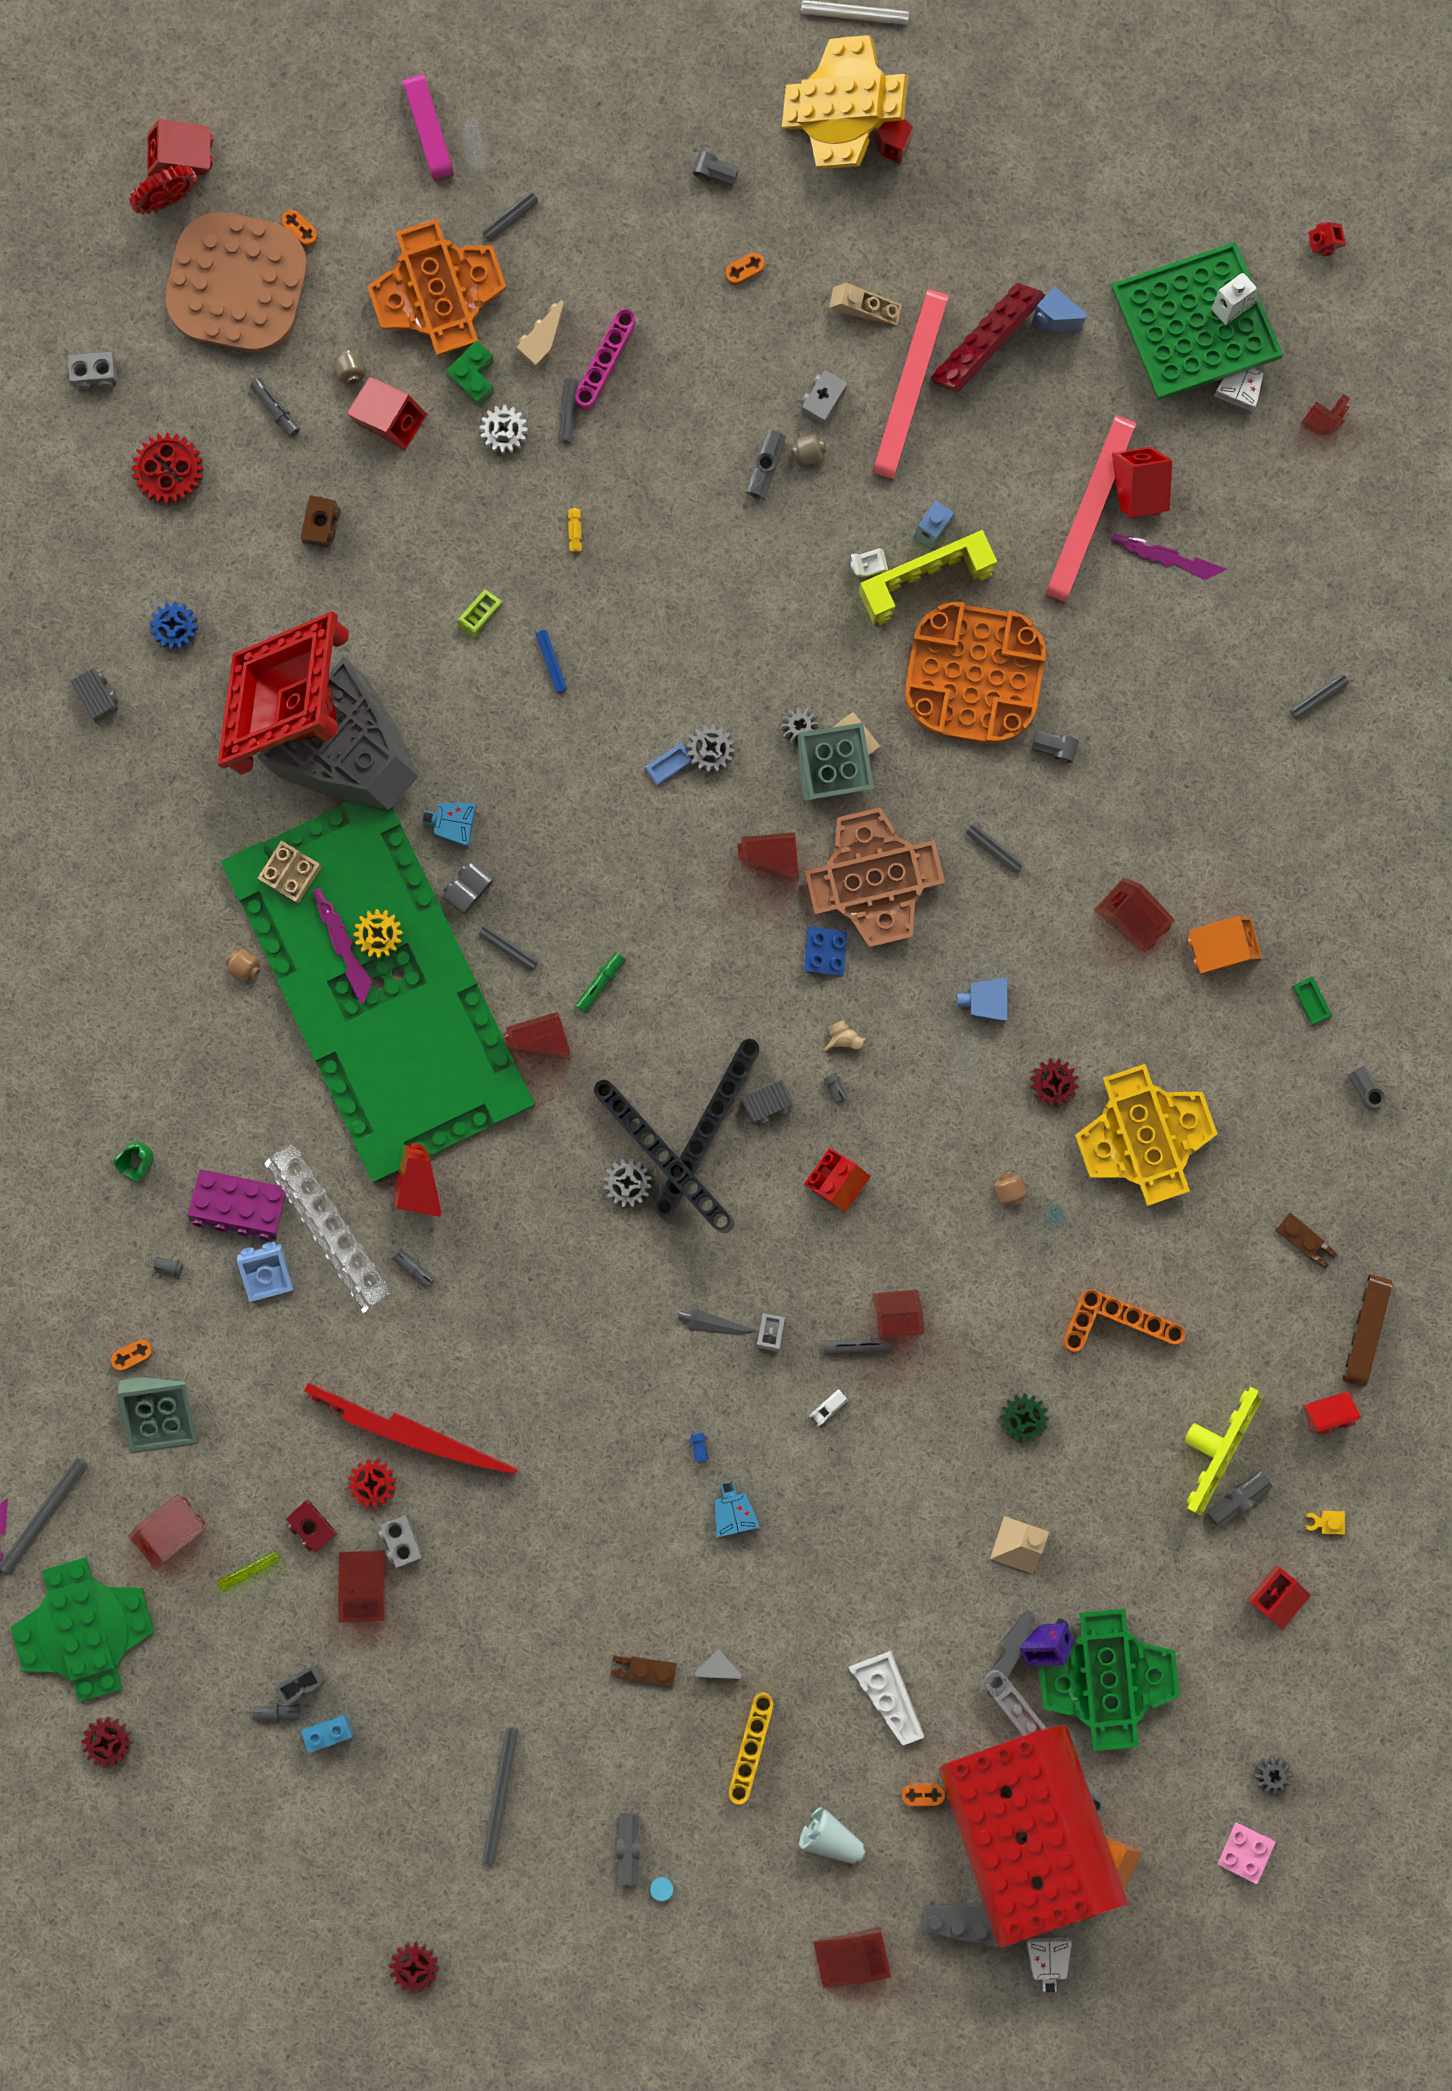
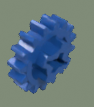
[149,601,199,651]

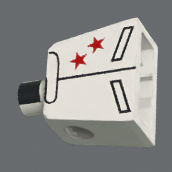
[1211,273,1258,325]
[1214,368,1263,412]
[1026,1938,1071,1992]

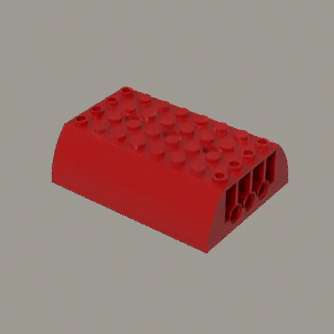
[939,1725,1129,1949]

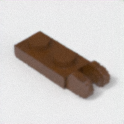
[1275,1213,1338,1269]
[610,1655,677,1686]

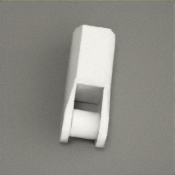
[809,1389,849,1427]

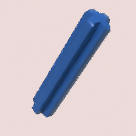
[536,630,567,693]

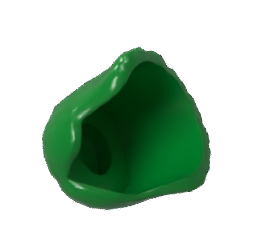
[113,1142,154,1183]

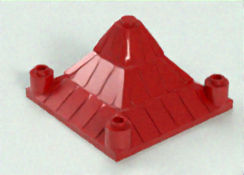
[217,611,349,775]

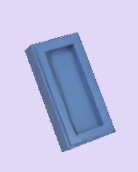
[645,743,693,786]

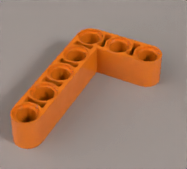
[1062,1289,1186,1352]

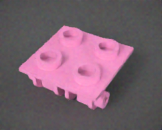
[1218,1823,1276,1884]

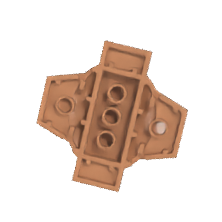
[804,807,945,948]

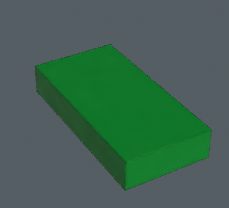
[1292,976,1332,1026]

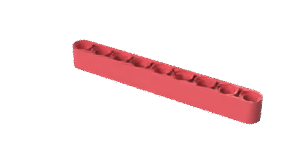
[873,289,949,479]
[1045,415,1136,602]

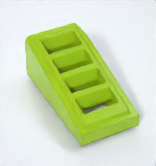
[457,589,502,639]

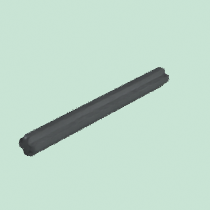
[0,1457,87,1574]
[483,1727,518,1864]

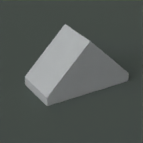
[756,1313,785,1352]
[695,1648,741,1679]

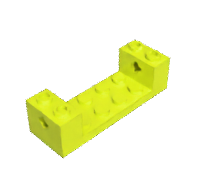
[859,530,997,625]

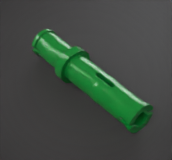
[575,951,626,1013]

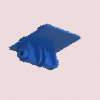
[804,926,847,976]

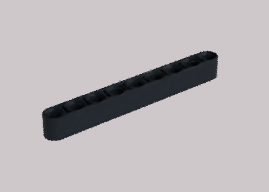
[655,1039,759,1218]
[594,1080,734,1233]

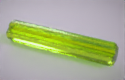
[217,1550,281,1591]

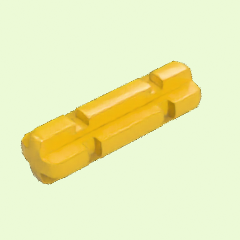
[568,509,582,552]

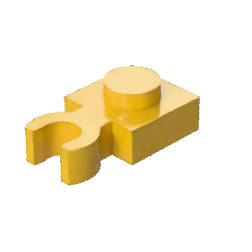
[1305,1511,1345,1534]

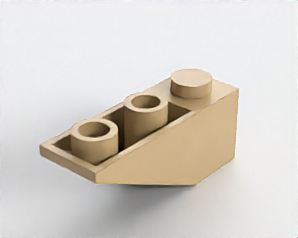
[829,283,902,326]
[516,300,565,370]

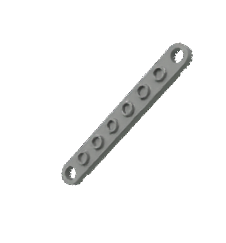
[984,1670,1105,1817]

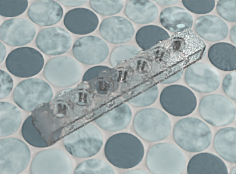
[264,1144,391,1313]

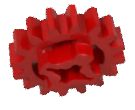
[347,1459,397,1508]

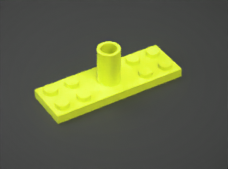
[1184,1387,1264,1517]

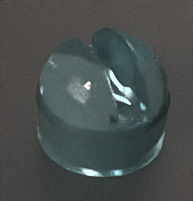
[1045,1204,1064,1224]

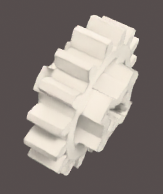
[480,405,528,454]

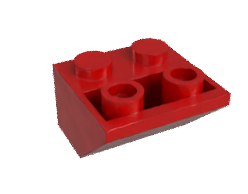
[871,119,913,164]
[804,1148,871,1213]
[1302,1392,1361,1435]
[1247,1565,1311,1630]

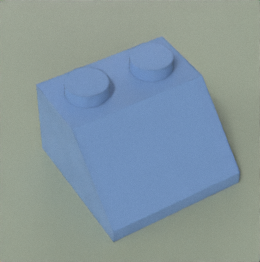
[1033,286,1088,332]

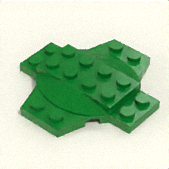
[10,1557,155,1702]
[1039,1608,1180,1751]

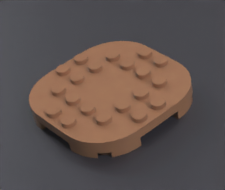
[165,212,308,353]

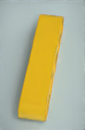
[729,1692,773,1804]

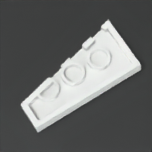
[848,1651,924,1745]

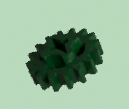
[999,1393,1049,1443]

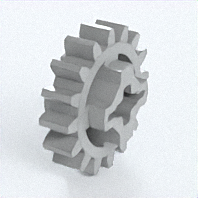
[686,724,735,774]
[603,1159,652,1207]

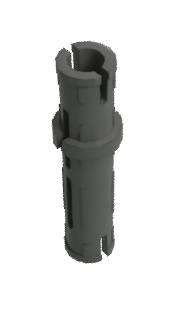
[249,378,301,437]
[824,1336,892,1354]

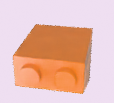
[1188,915,1262,974]
[1105,1834,1142,1890]

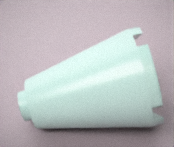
[799,1807,865,1864]

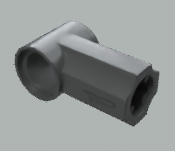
[692,151,739,187]
[1032,730,1079,763]
[1348,1065,1386,1110]

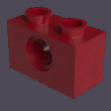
[285,1500,338,1553]

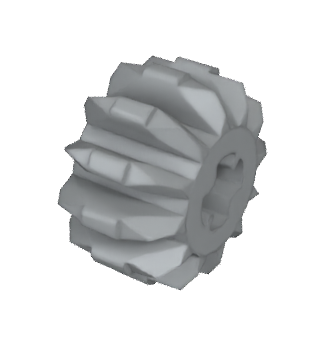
[781,707,819,744]

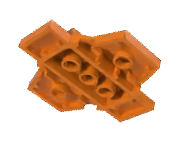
[367,219,507,357]

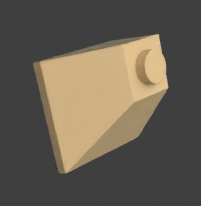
[990,1516,1049,1574]

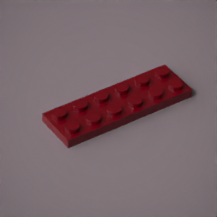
[930,283,1045,393]

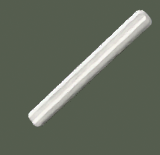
[801,0,909,25]

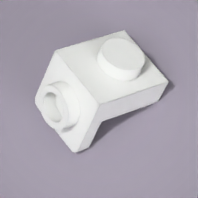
[851,548,888,578]

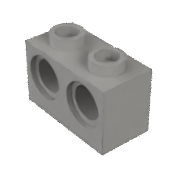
[68,352,117,389]
[379,1514,423,1568]

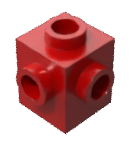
[1308,222,1346,256]

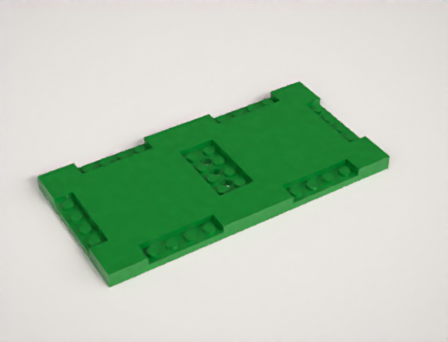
[220,801,535,1183]

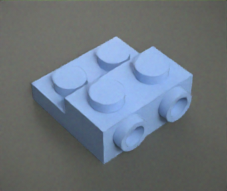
[237,1242,293,1302]

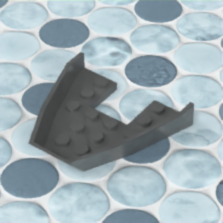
[257,657,418,810]

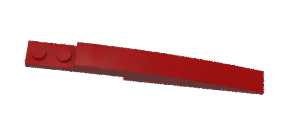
[304,1383,518,1474]

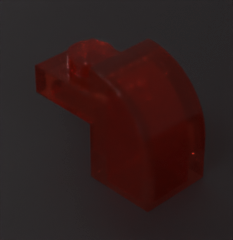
[1301,394,1350,436]

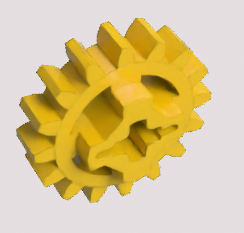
[354,909,403,959]

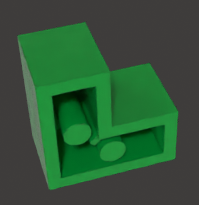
[446,340,494,407]

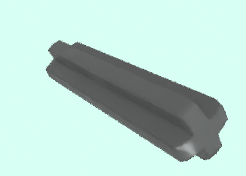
[483,192,538,240]
[559,378,578,443]
[1290,674,1349,719]
[966,824,1023,873]
[479,925,538,970]

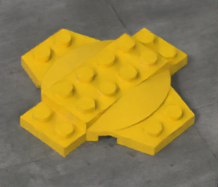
[782,35,908,169]
[1074,1064,1217,1206]

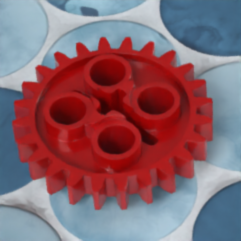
[129,164,197,215]
[131,432,204,505]

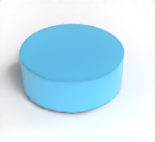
[650,1877,673,1901]

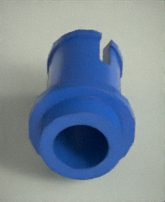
[689,1432,709,1462]

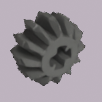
[1253,1755,1293,1795]

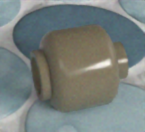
[335,351,365,386]
[793,435,827,466]

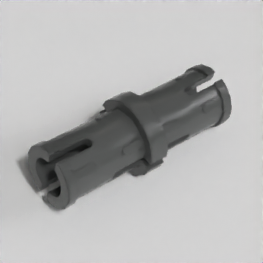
[392,1249,435,1289]
[252,1704,299,1722]

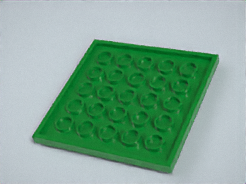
[1111,242,1283,401]

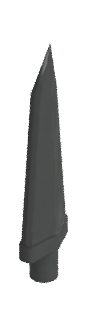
[678,1307,756,1335]

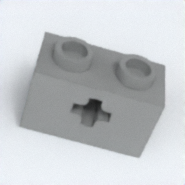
[800,370,847,425]

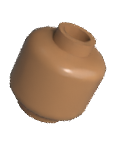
[226,949,261,982]
[994,1172,1026,1207]

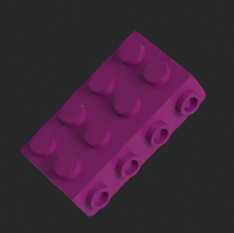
[188,1169,288,1241]

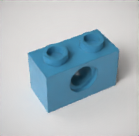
[301,1713,354,1753]

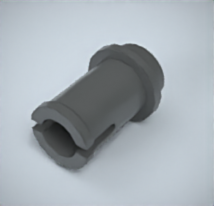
[824,1073,848,1103]
[153,1257,183,1277]

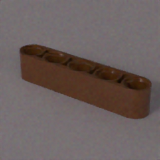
[1342,1274,1393,1387]

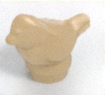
[824,1020,865,1052]

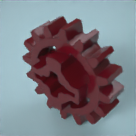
[1030,1058,1079,1107]
[81,1716,132,1768]
[389,1941,439,1993]

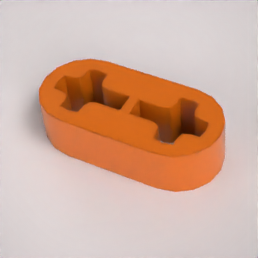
[281,210,318,246]
[726,253,764,285]
[111,1340,153,1370]
[901,1784,945,1806]

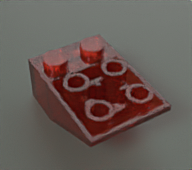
[338,1550,387,1623]
[813,1927,891,1987]

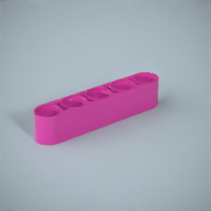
[403,74,454,181]
[575,309,636,411]

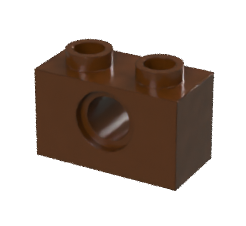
[300,495,340,548]

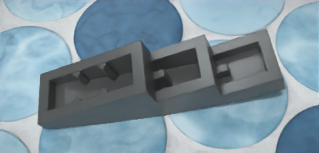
[985,1608,1032,1698]

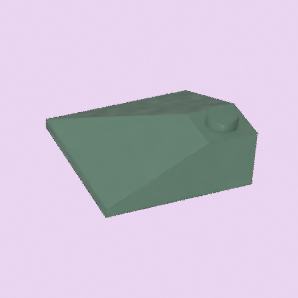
[798,723,874,801]
[117,1377,198,1452]

